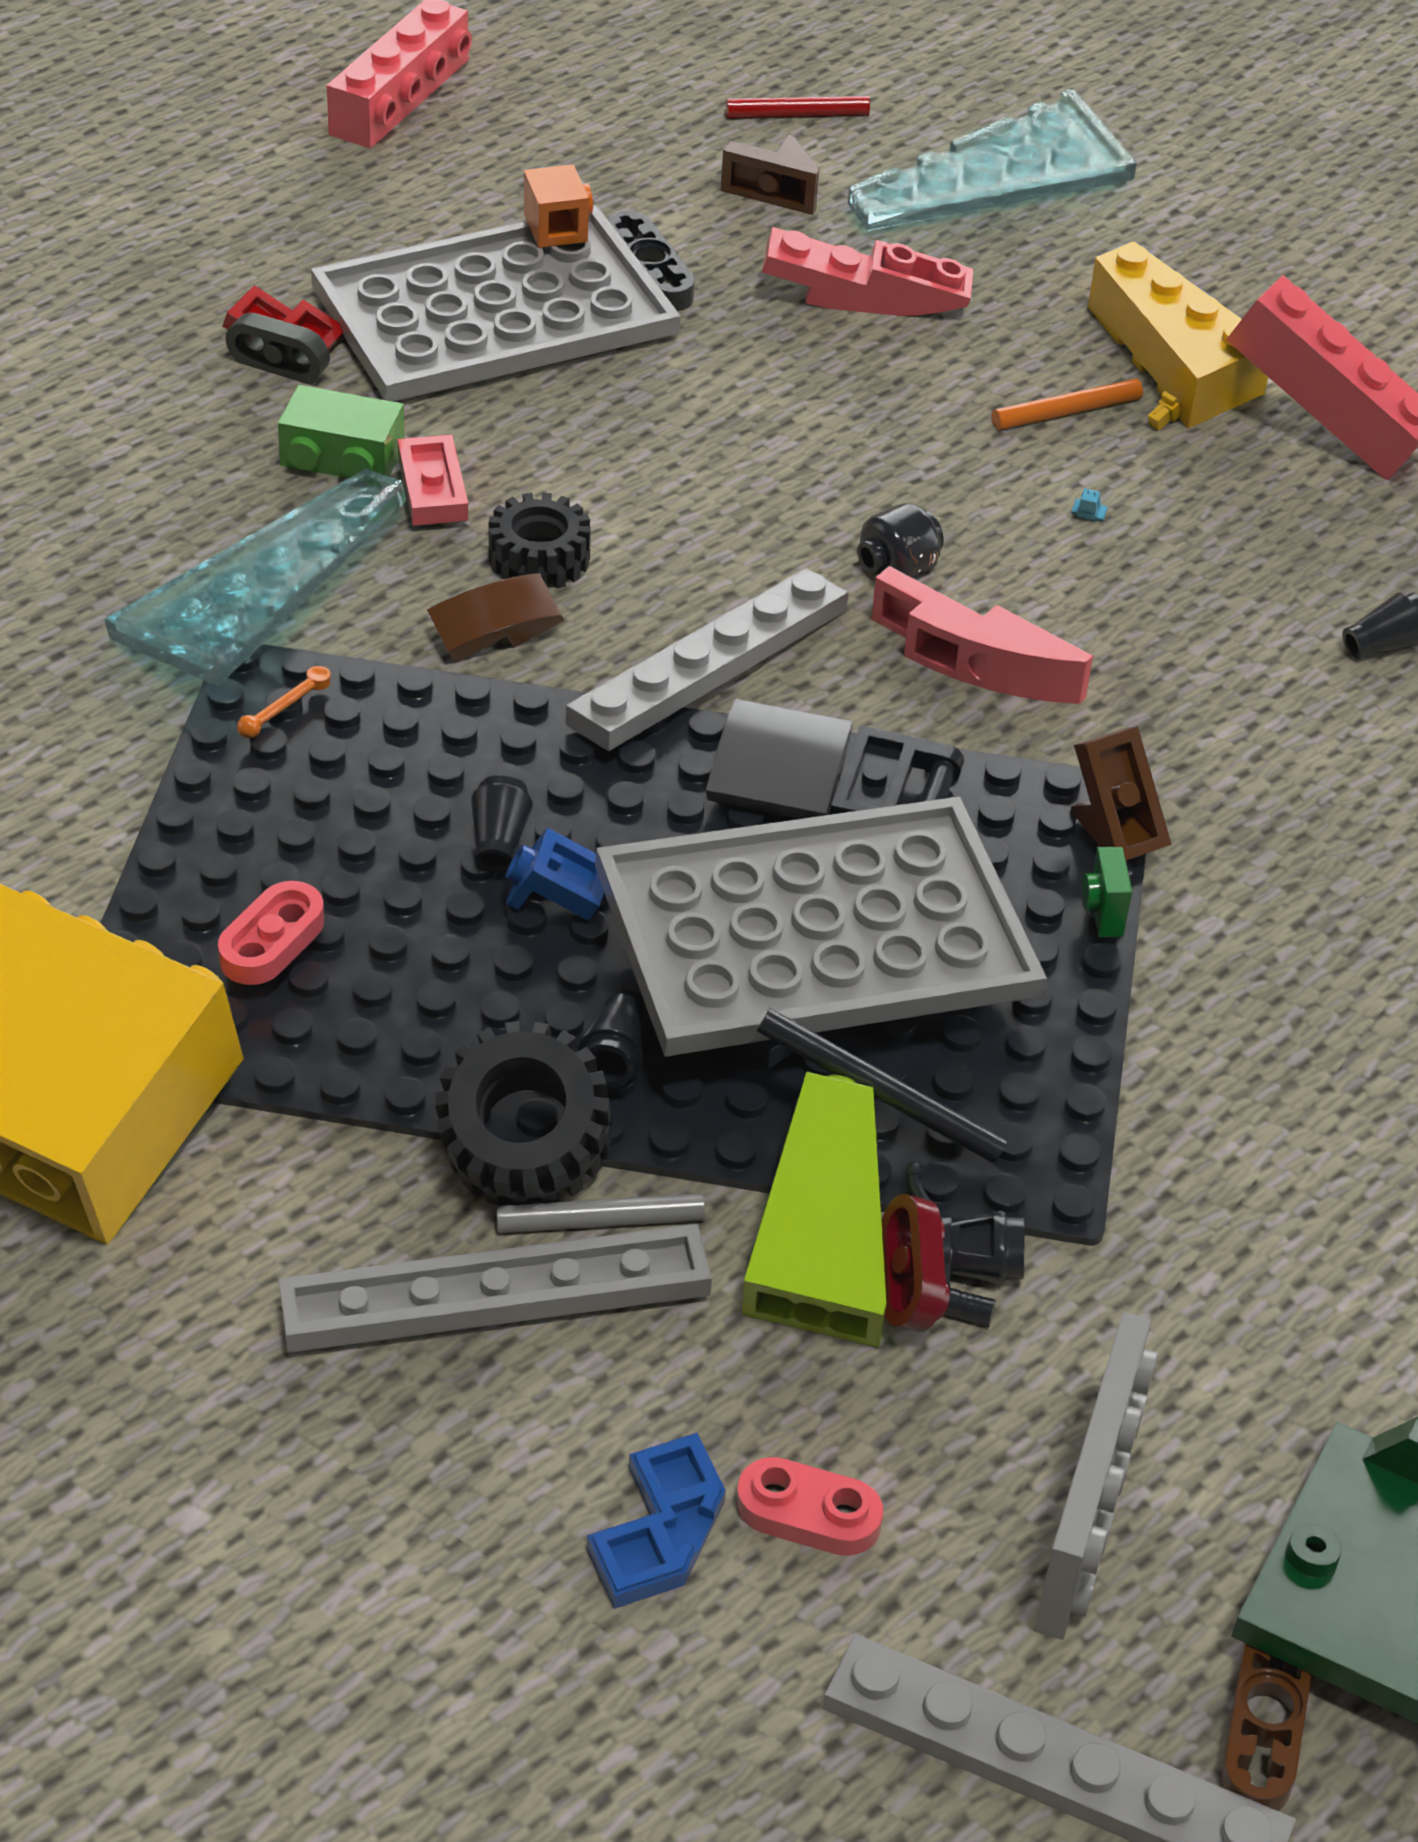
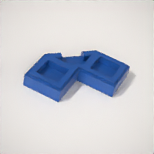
[587,1433,726,1609]

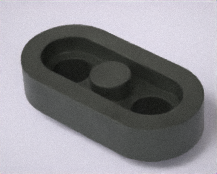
[225,313,330,384]

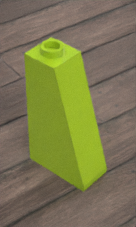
[742,1072,886,1348]

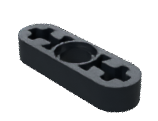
[608,211,695,312]

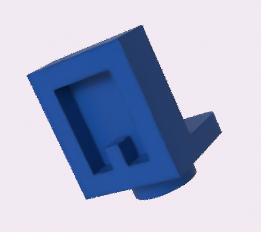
[505,827,604,921]

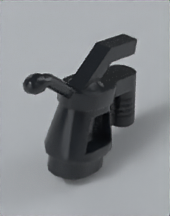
[906,1161,1025,1327]

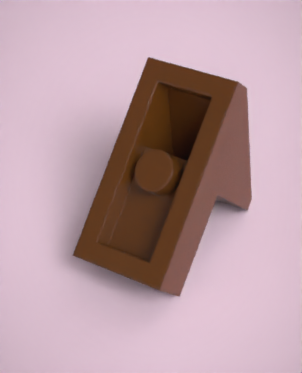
[721,135,819,215]
[1070,726,1172,861]

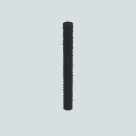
[756,1007,1007,1164]

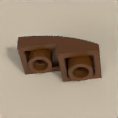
[427,573,565,663]

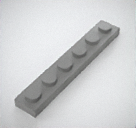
[565,568,848,751]
[278,1224,712,1353]
[823,1634,1296,1842]

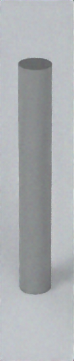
[496,1193,705,1233]

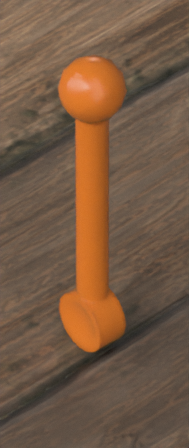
[237,666,331,739]

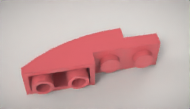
[762,227,973,316]
[871,566,1093,704]

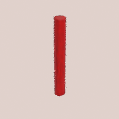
[726,96,870,118]

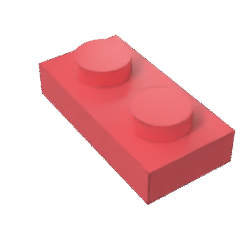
[397,435,468,526]

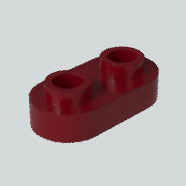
[881,1194,950,1332]

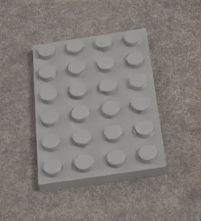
[311,205,681,402]
[595,797,1047,1057]

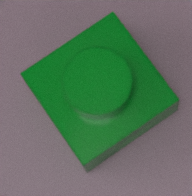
[1082,847,1132,937]

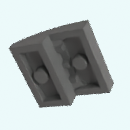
[706,699,853,819]

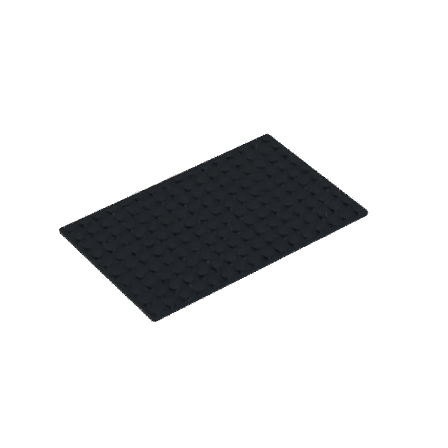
[101,639,1146,1246]

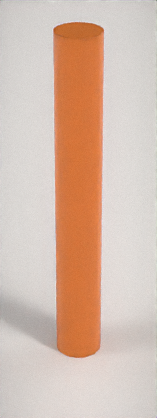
[991,378,1143,431]

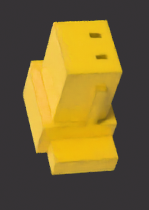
[1148,391,1180,430]

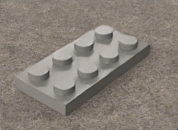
[1034,1312,1158,1640]

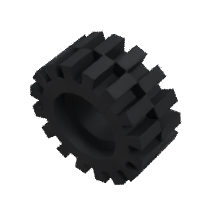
[488,492,591,589]

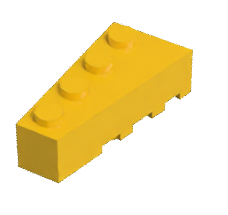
[1088,241,1268,429]

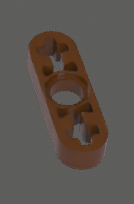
[1220,1642,1312,1811]

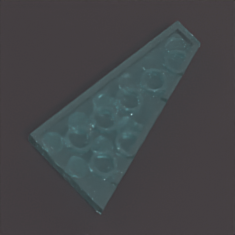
[848,88,1137,231]
[104,469,406,686]

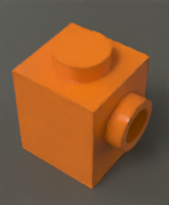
[524,164,593,248]

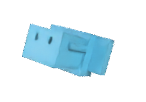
[1071,488,1108,522]

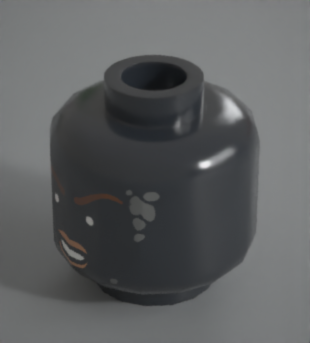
[857,503,944,578]

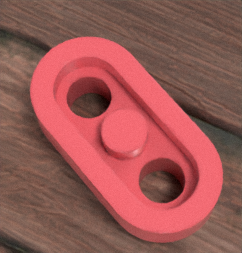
[218,881,324,985]
[736,1457,883,1556]

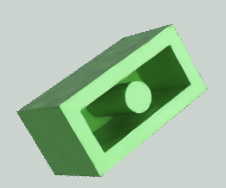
[277,384,405,485]

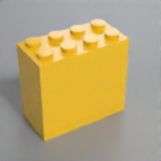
[0,884,244,1245]

